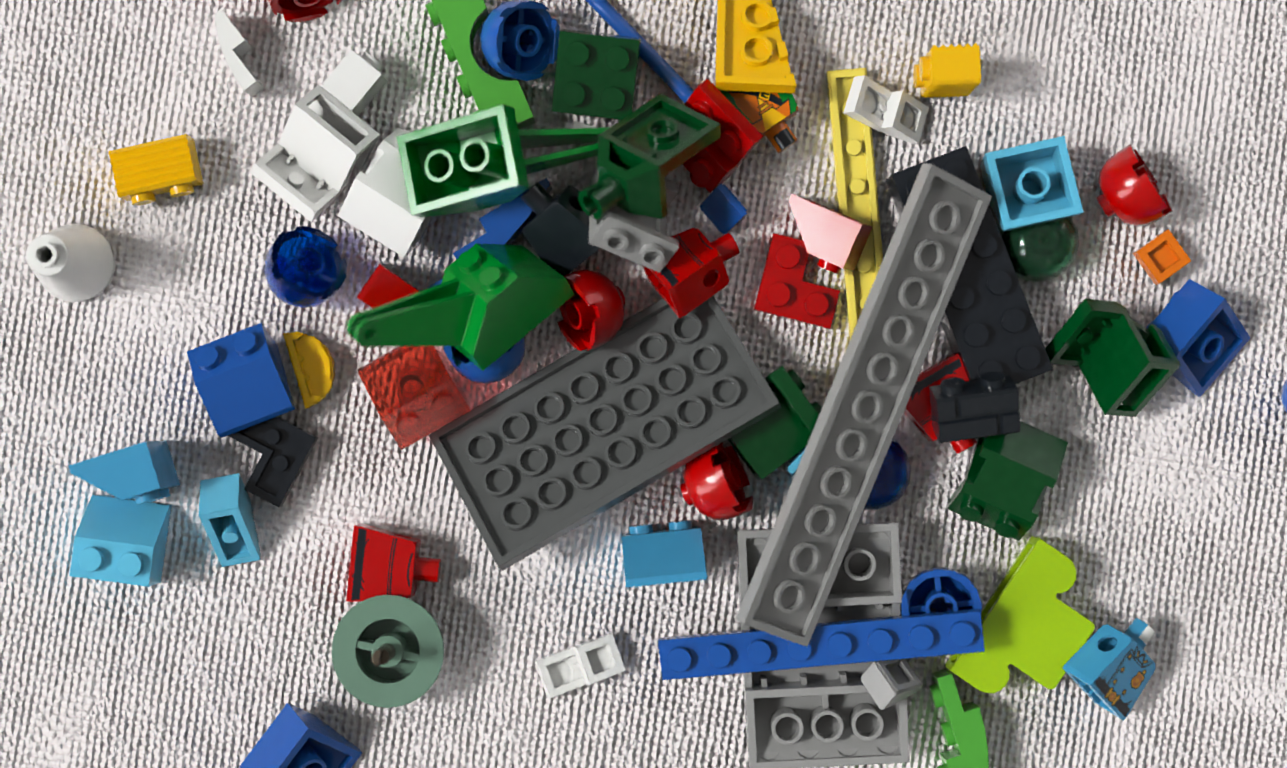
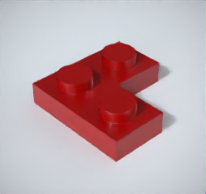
[753,233,840,329]

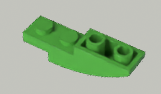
[928,669,989,768]

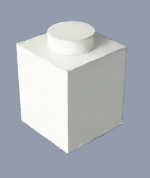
[321,49,387,116]

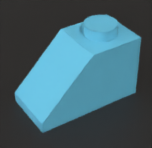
[199,473,261,567]

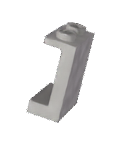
[589,169,679,273]

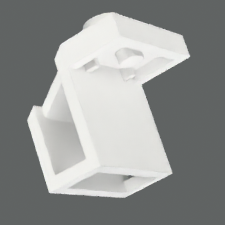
[250,85,380,222]
[337,128,433,258]

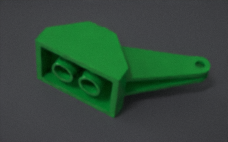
[396,104,610,217]
[347,243,574,371]

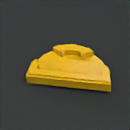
[283,332,336,409]

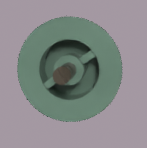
[331,595,444,708]

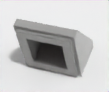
[861,659,923,710]

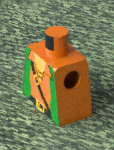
[719,90,798,154]

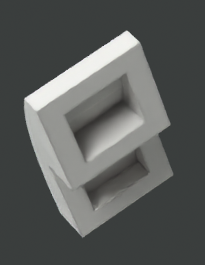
[215,9,264,97]
[843,75,929,144]
[534,633,626,699]

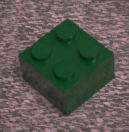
[552,29,641,120]

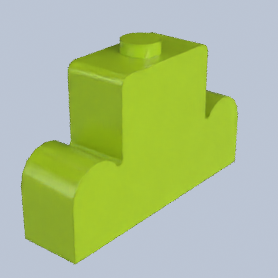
[944,536,1095,693]

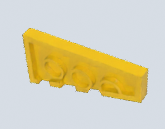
[715,0,797,94]

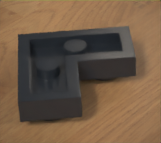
[228,416,319,507]

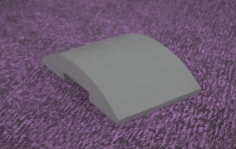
[737,522,910,768]

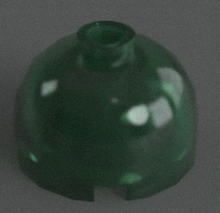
[1000,217,1080,282]

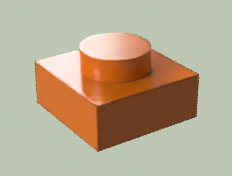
[1133,229,1191,285]

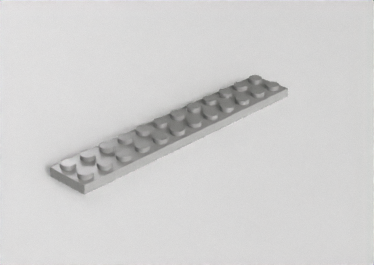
[735,163,992,647]

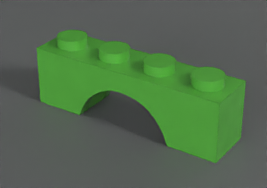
[425,0,536,130]

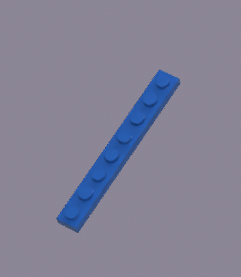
[658,609,985,680]

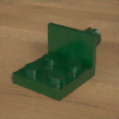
[578,94,721,220]

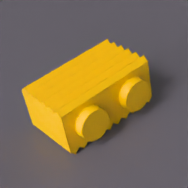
[913,43,981,98]
[109,134,204,206]

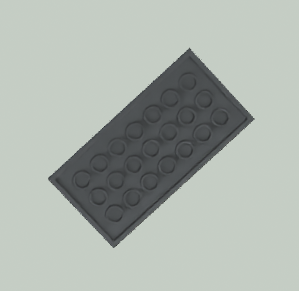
[429,296,781,571]

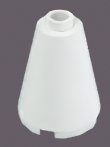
[26,224,115,302]

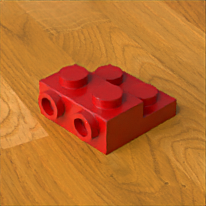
[683,79,763,193]

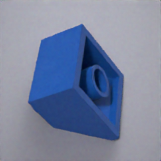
[1146,279,1250,397]
[187,323,295,438]
[240,703,362,768]

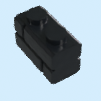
[929,372,1021,443]

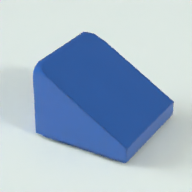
[700,183,747,234]

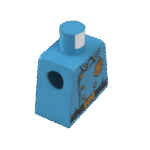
[1062,618,1156,721]

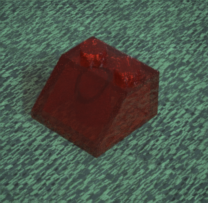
[358,346,471,450]

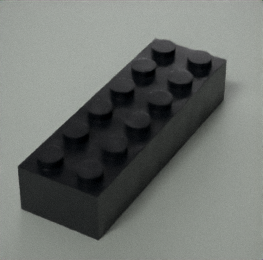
[886,146,1053,384]

